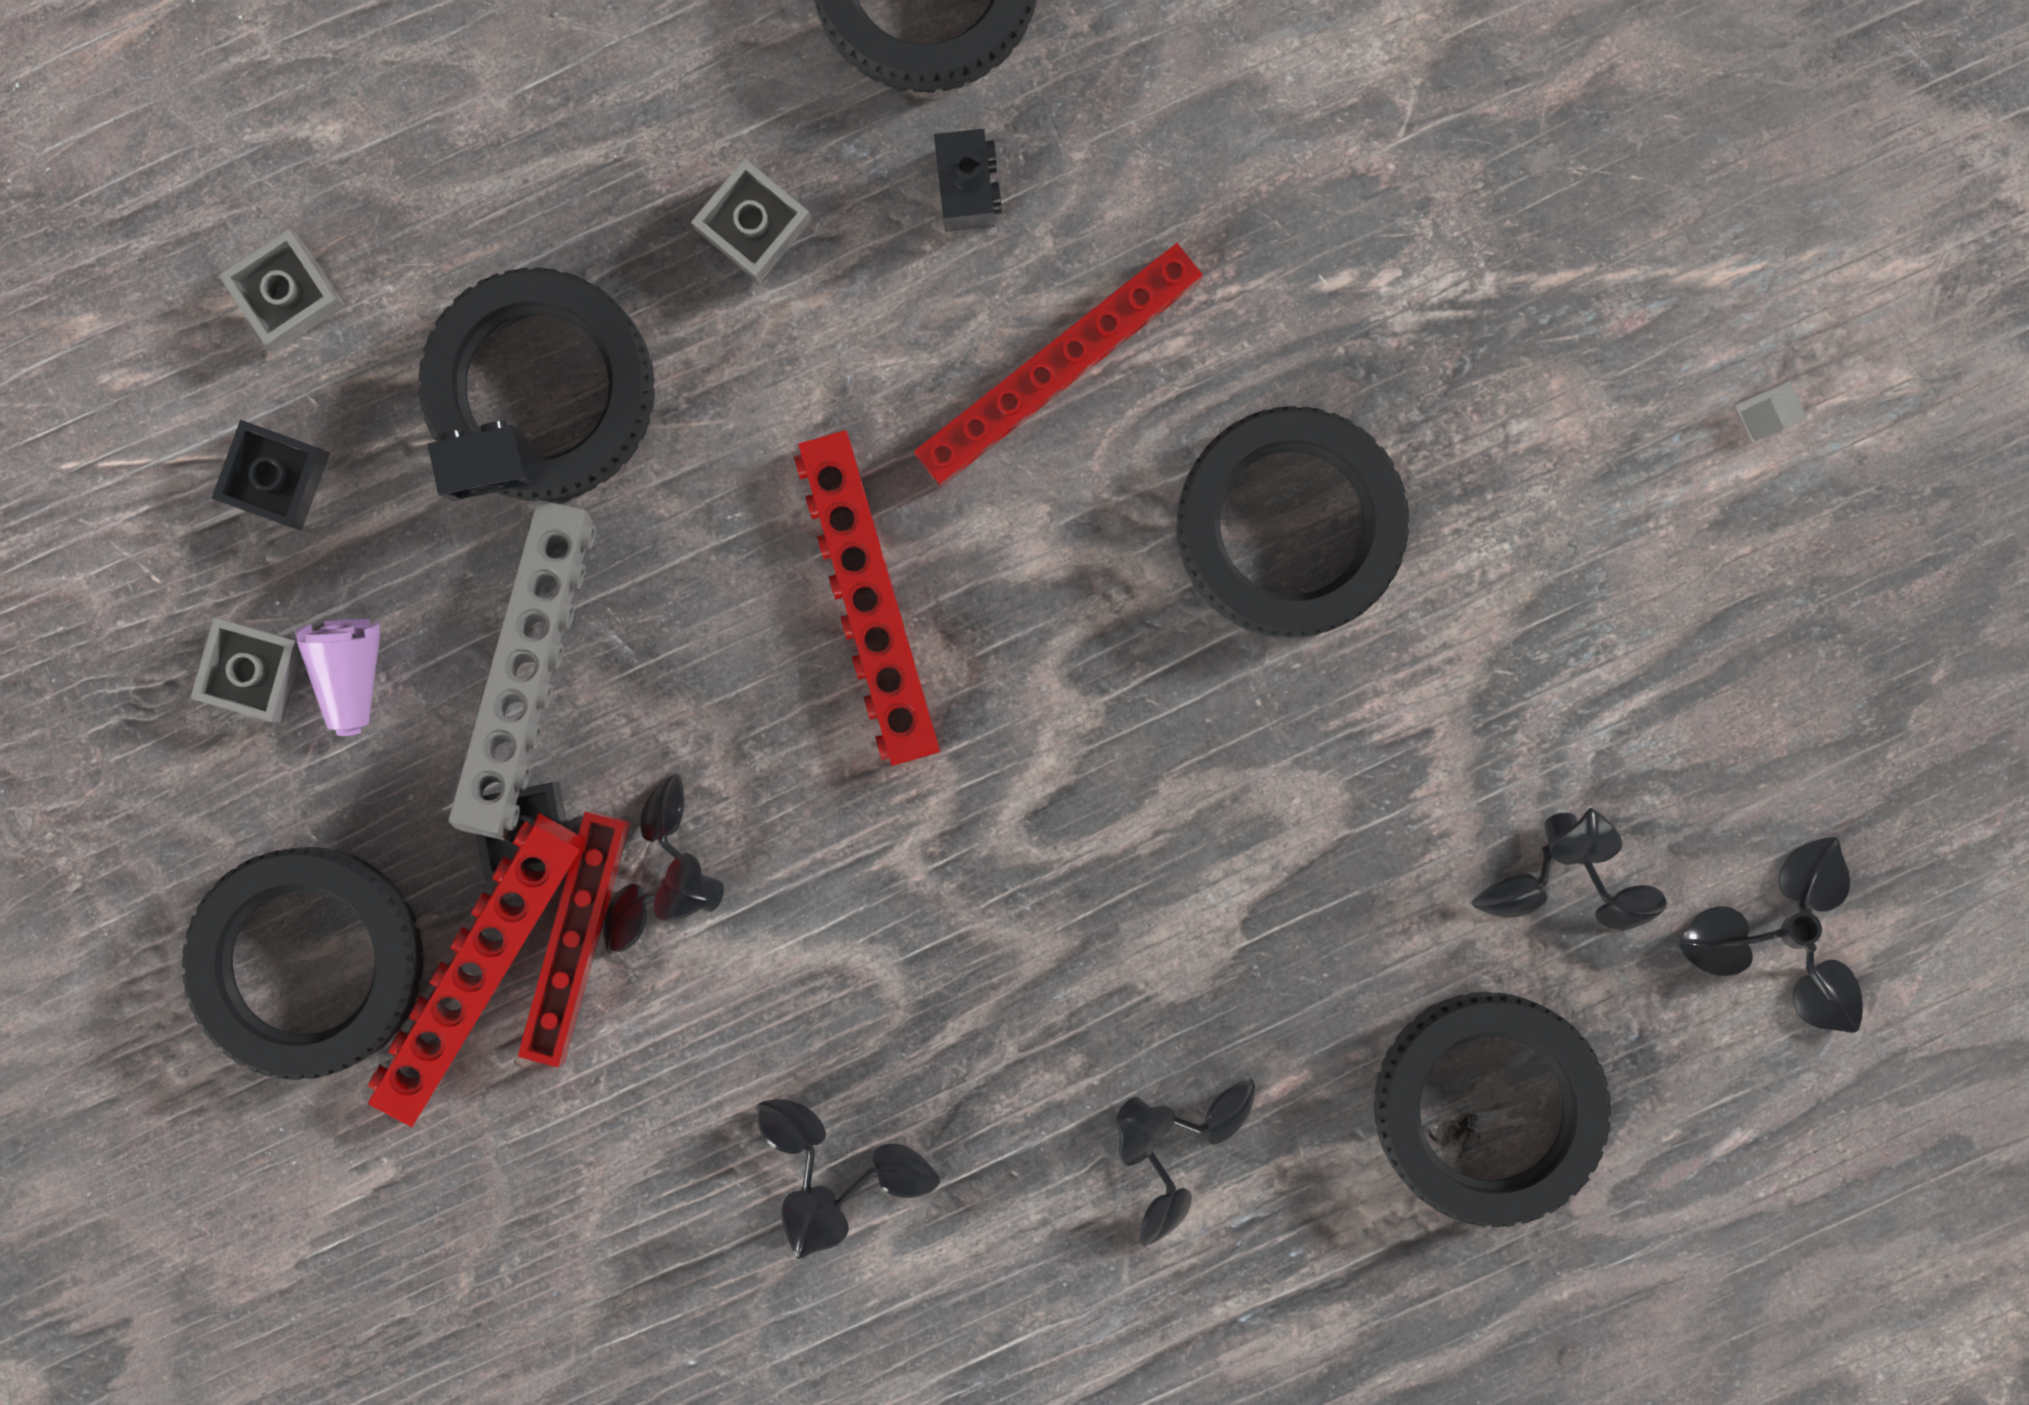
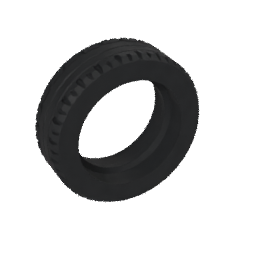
[814,0,1037,93]
[418,267,655,502]
[1176,406,1410,638]
[182,847,423,1080]
[1374,992,1611,1227]

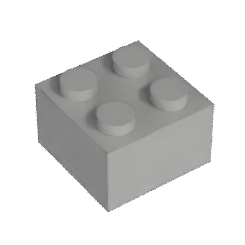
[691,158,812,283]
[219,229,346,352]
[190,618,302,722]

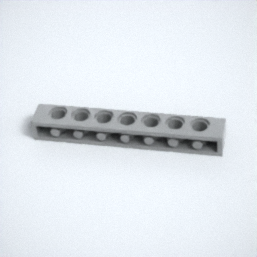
[448,500,596,841]

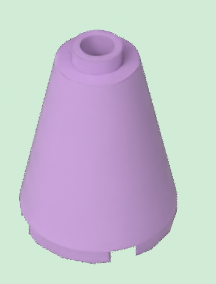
[295,619,381,736]

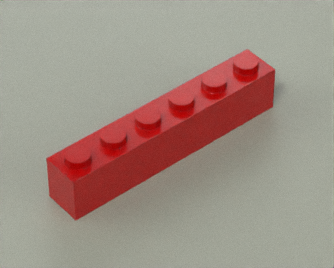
[517,811,631,1068]

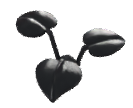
[603,773,724,954]
[1471,808,1667,929]
[1679,837,1863,1033]
[1116,1078,1255,1247]
[756,1099,940,1259]

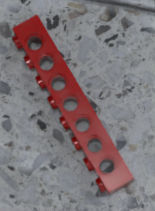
[914,243,1203,488]
[793,430,941,766]
[367,813,583,1127]

